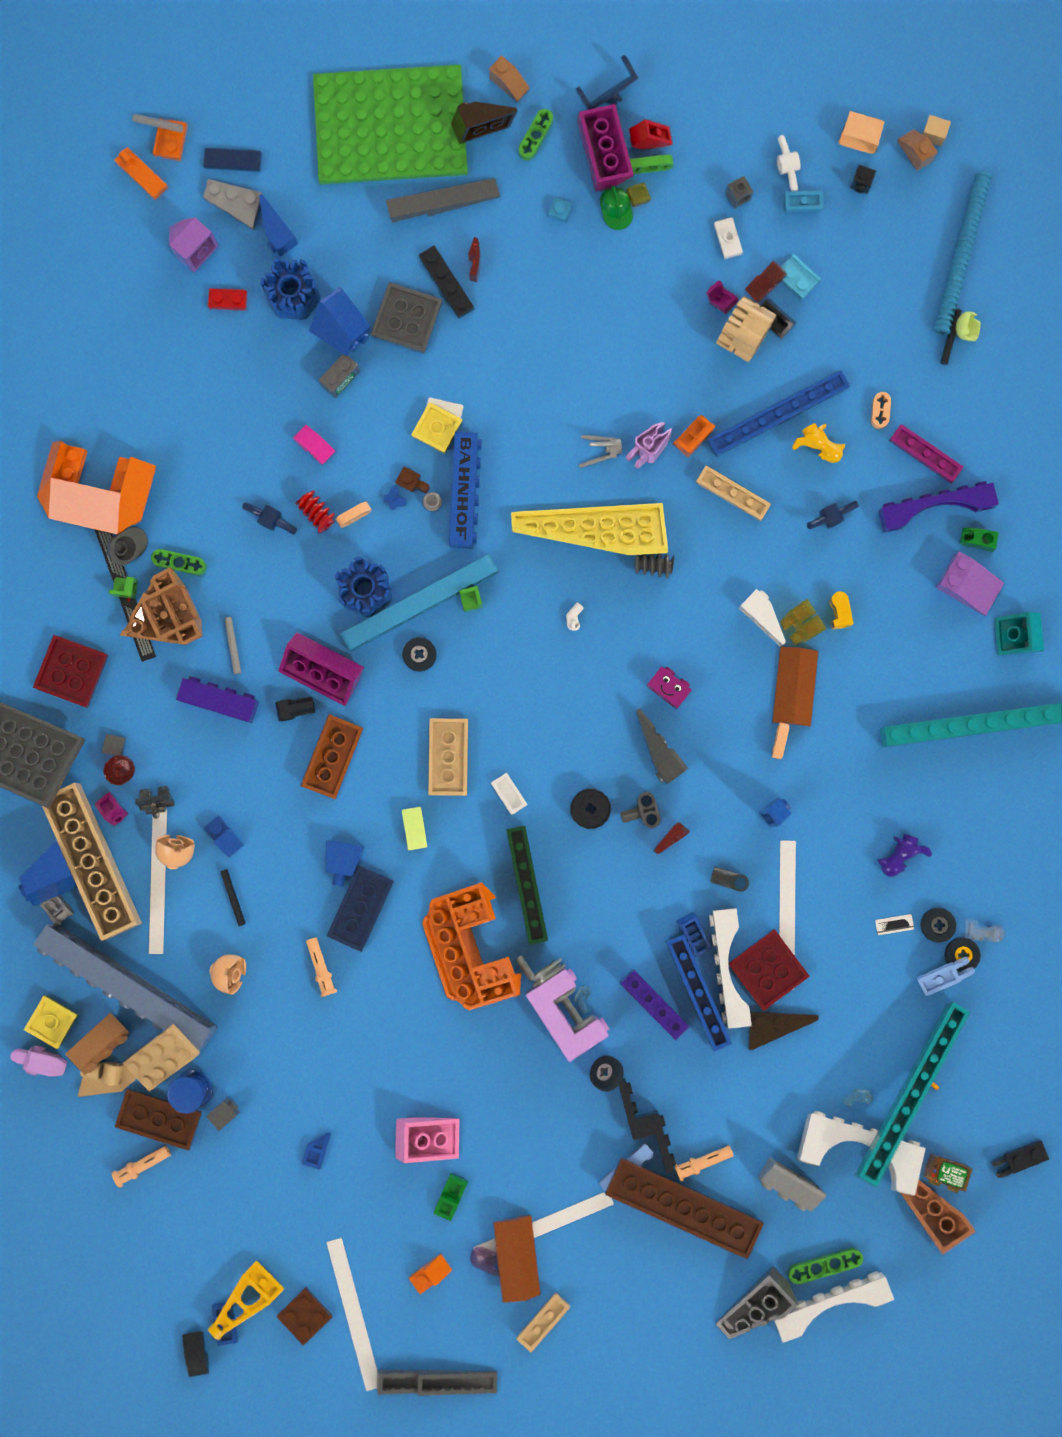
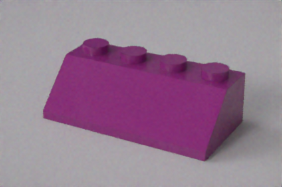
[577,104,634,192]
[278,632,364,706]

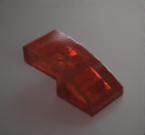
[468,237,481,282]
[745,261,787,302]

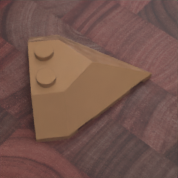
[120,567,203,645]

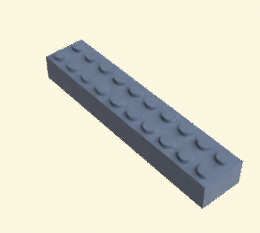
[33,924,218,1051]

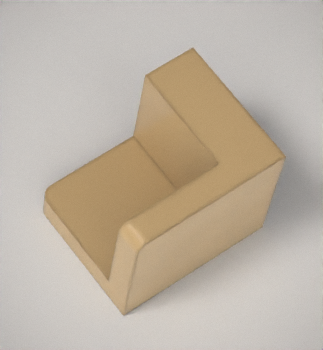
[922,115,951,146]

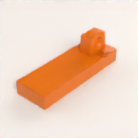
[114,147,168,200]

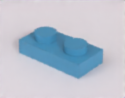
[784,190,824,213]

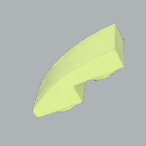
[402,807,427,851]

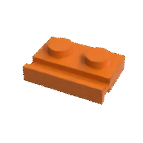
[153,118,188,161]

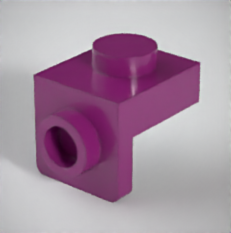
[706,280,739,314]

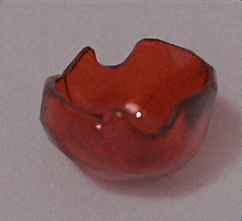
[103,755,135,786]

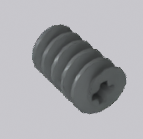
[634,553,675,579]

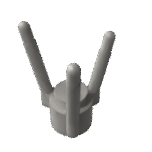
[579,435,622,468]

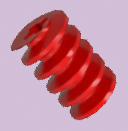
[295,490,335,533]

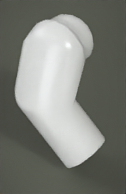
[566,602,584,631]

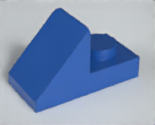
[204,815,244,857]

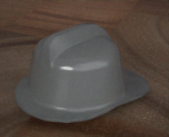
[106,527,148,566]

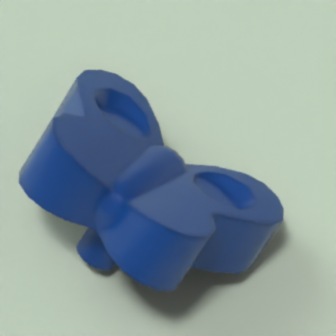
[383,486,407,510]

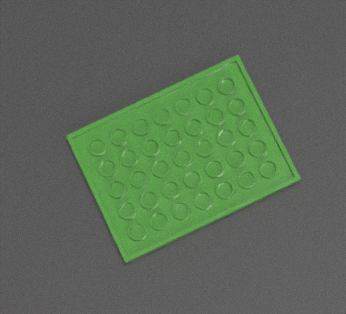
[313,65,468,184]

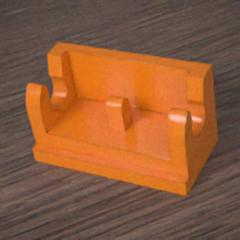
[673,415,715,458]

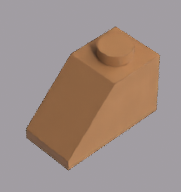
[489,55,530,102]
[897,130,938,171]

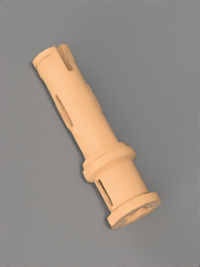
[306,937,337,997]
[112,1145,171,1188]
[674,1145,734,1182]

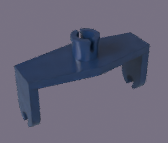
[575,55,638,110]

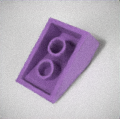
[935,551,1004,616]

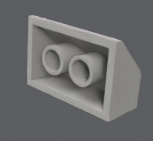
[758,1157,826,1212]

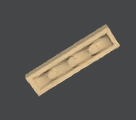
[696,466,771,521]

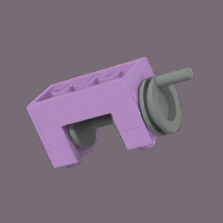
[515,955,609,1062]

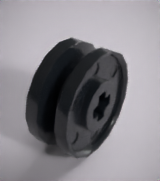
[570,789,611,829]

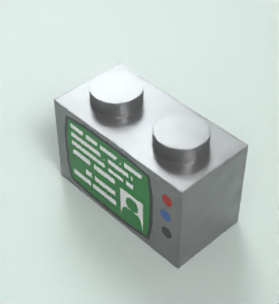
[319,354,360,399]

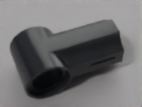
[275,697,315,722]

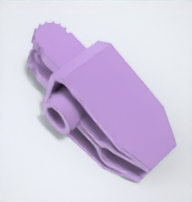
[626,422,672,469]
[10,1045,67,1077]

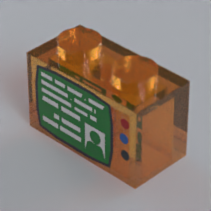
[924,1153,973,1193]

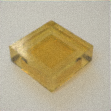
[626,182,651,207]

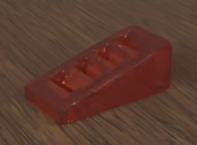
[653,822,690,854]

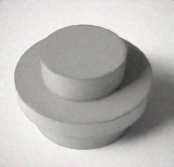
[423,492,442,511]

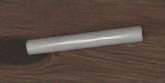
[132,114,183,133]
[224,617,241,675]

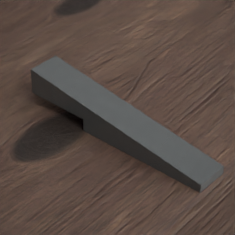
[386,178,500,223]
[377,1369,497,1396]

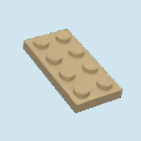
[428,718,468,796]
[123,1024,200,1091]

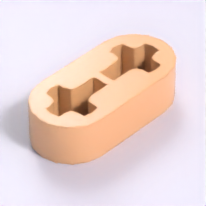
[871,392,891,429]
[336,502,372,528]
[771,722,789,760]

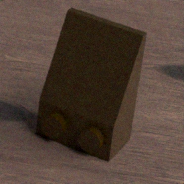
[451,101,517,144]

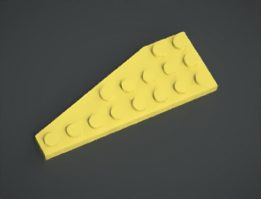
[511,503,668,555]

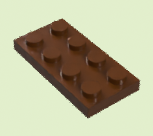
[115,1088,202,1151]

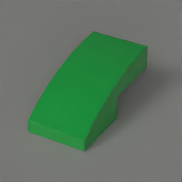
[433,1173,468,1221]

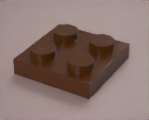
[276,1287,333,1346]

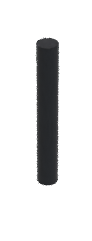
[940,309,962,365]
[220,869,246,926]

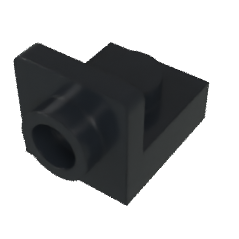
[850,165,876,194]

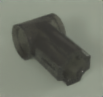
[710,866,749,892]

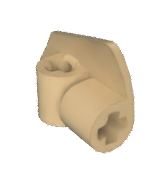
[78,1062,137,1097]

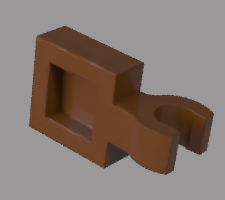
[395,467,430,494]

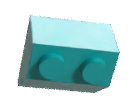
[995,612,1044,655]

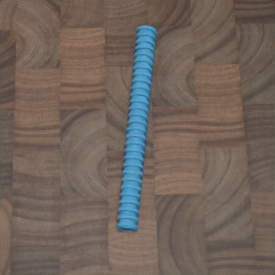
[933,171,992,335]

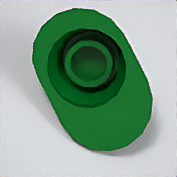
[600,186,633,230]

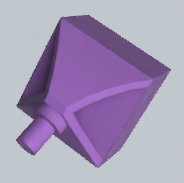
[169,217,219,273]

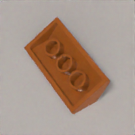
[772,647,818,727]
[300,714,363,799]
[493,1215,540,1303]

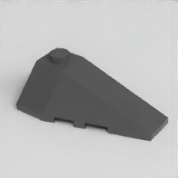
[636,708,688,784]
[716,1266,799,1339]

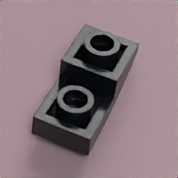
[182,1331,209,1377]

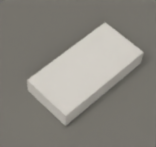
[491,773,527,815]

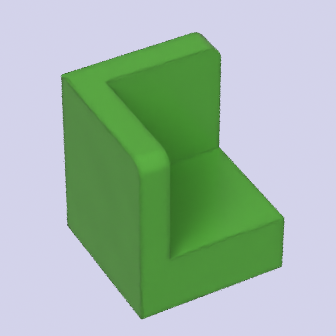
[109,577,138,599]
[459,586,483,612]

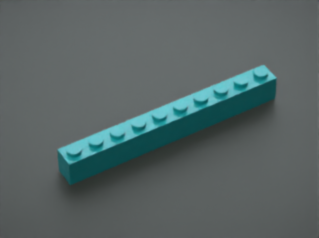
[880,703,1062,747]
[855,1002,970,1187]

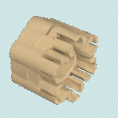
[716,296,777,363]

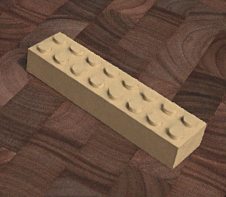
[42,783,142,941]

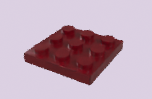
[33,635,109,708]
[728,929,810,1011]

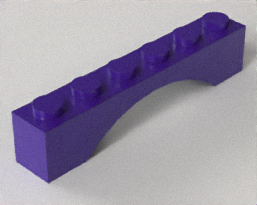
[878,481,999,533]

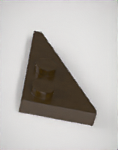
[748,1012,819,1050]

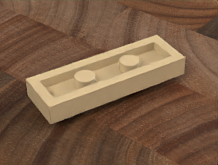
[516,1292,570,1352]

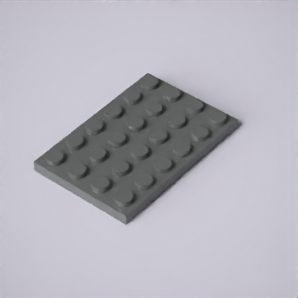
[0,702,85,809]

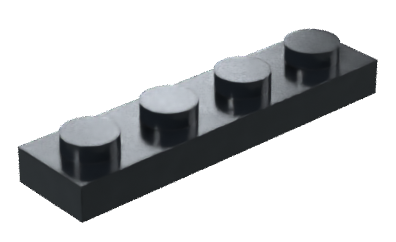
[419,245,474,319]

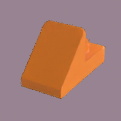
[409,1254,452,1294]

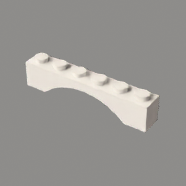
[709,908,752,1029]
[774,1272,894,1343]

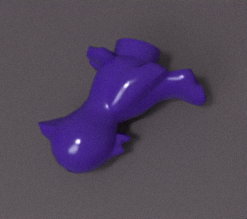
[877,834,932,877]

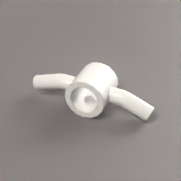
[777,135,800,191]

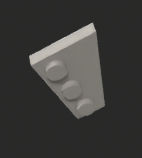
[203,179,262,231]

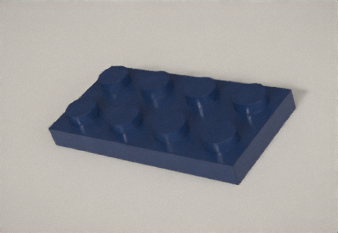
[327,865,394,952]

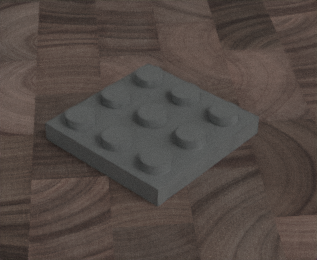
[371,282,443,354]

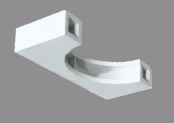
[796,1111,925,1195]

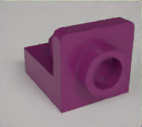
[95,792,128,826]

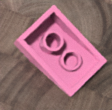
[395,1117,459,1163]

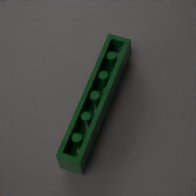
[506,826,548,945]

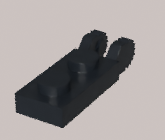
[991,1140,1049,1178]

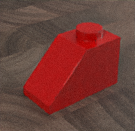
[629,119,672,150]

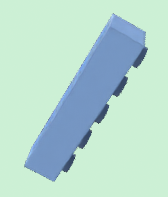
[599,1142,654,1191]

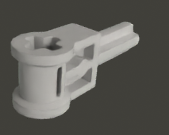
[40,895,74,926]

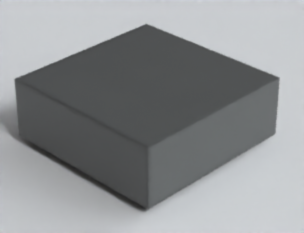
[102,734,126,757]

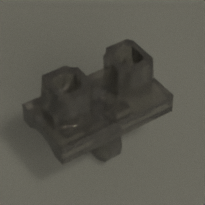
[135,786,175,819]

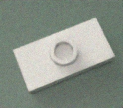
[714,217,743,259]

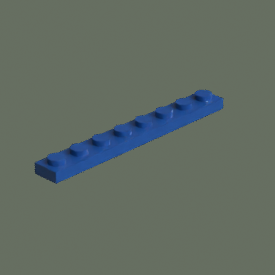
[707,370,850,457]

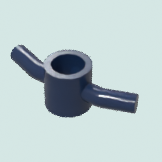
[807,500,859,529]
[242,502,297,535]

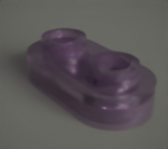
[470,1247,499,1276]

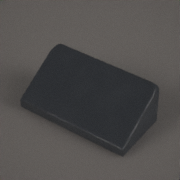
[760,298,796,339]

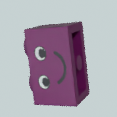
[646,666,692,709]

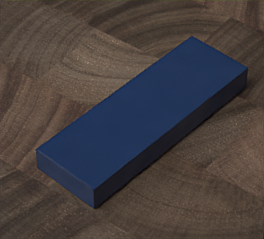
[204,148,262,172]

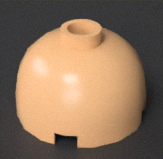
[155,835,195,869]
[210,954,246,994]

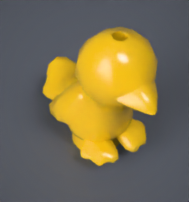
[792,423,845,463]

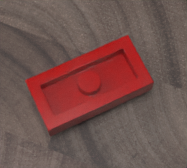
[208,288,248,311]

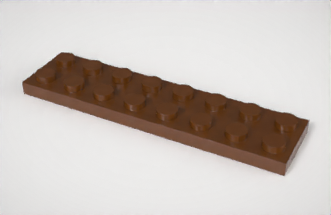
[605,1157,764,1260]

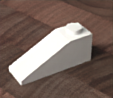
[739,589,786,647]

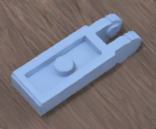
[917,957,975,996]

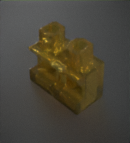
[780,599,827,645]

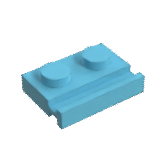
[774,254,821,301]

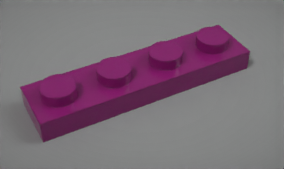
[889,424,964,484]

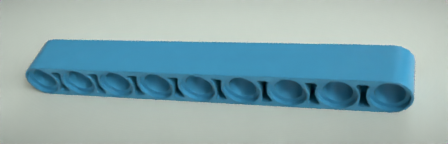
[341,555,499,652]

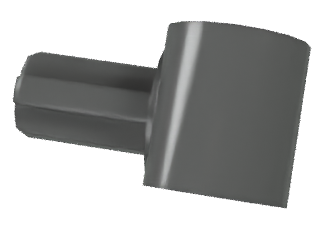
[620,792,660,828]

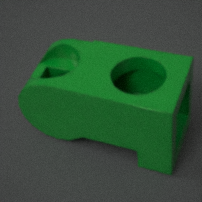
[960,528,999,552]

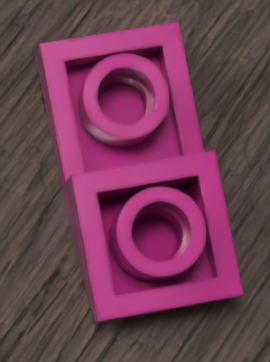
[293,425,335,465]

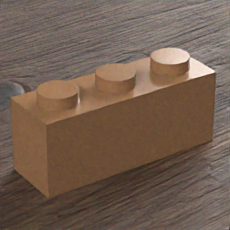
[65,1012,130,1075]

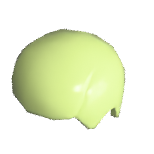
[956,311,981,342]

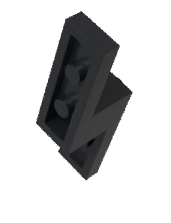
[619,1078,676,1173]

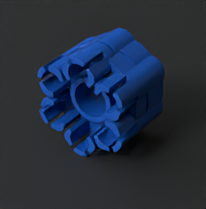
[260,258,321,320]
[335,557,392,617]

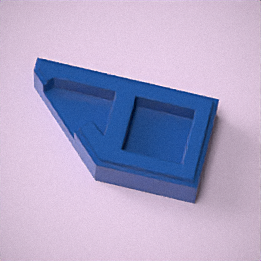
[301,1133,331,1170]

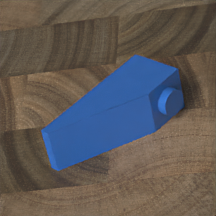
[259,194,298,257]
[759,798,791,827]

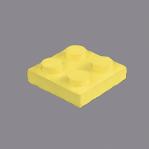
[411,402,463,454]
[24,995,79,1049]

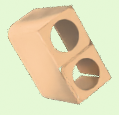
[839,111,884,154]

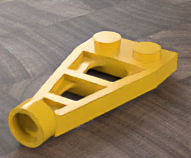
[208,1260,284,1340]

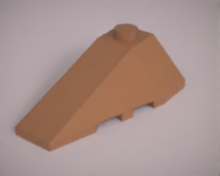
[900,1179,976,1256]

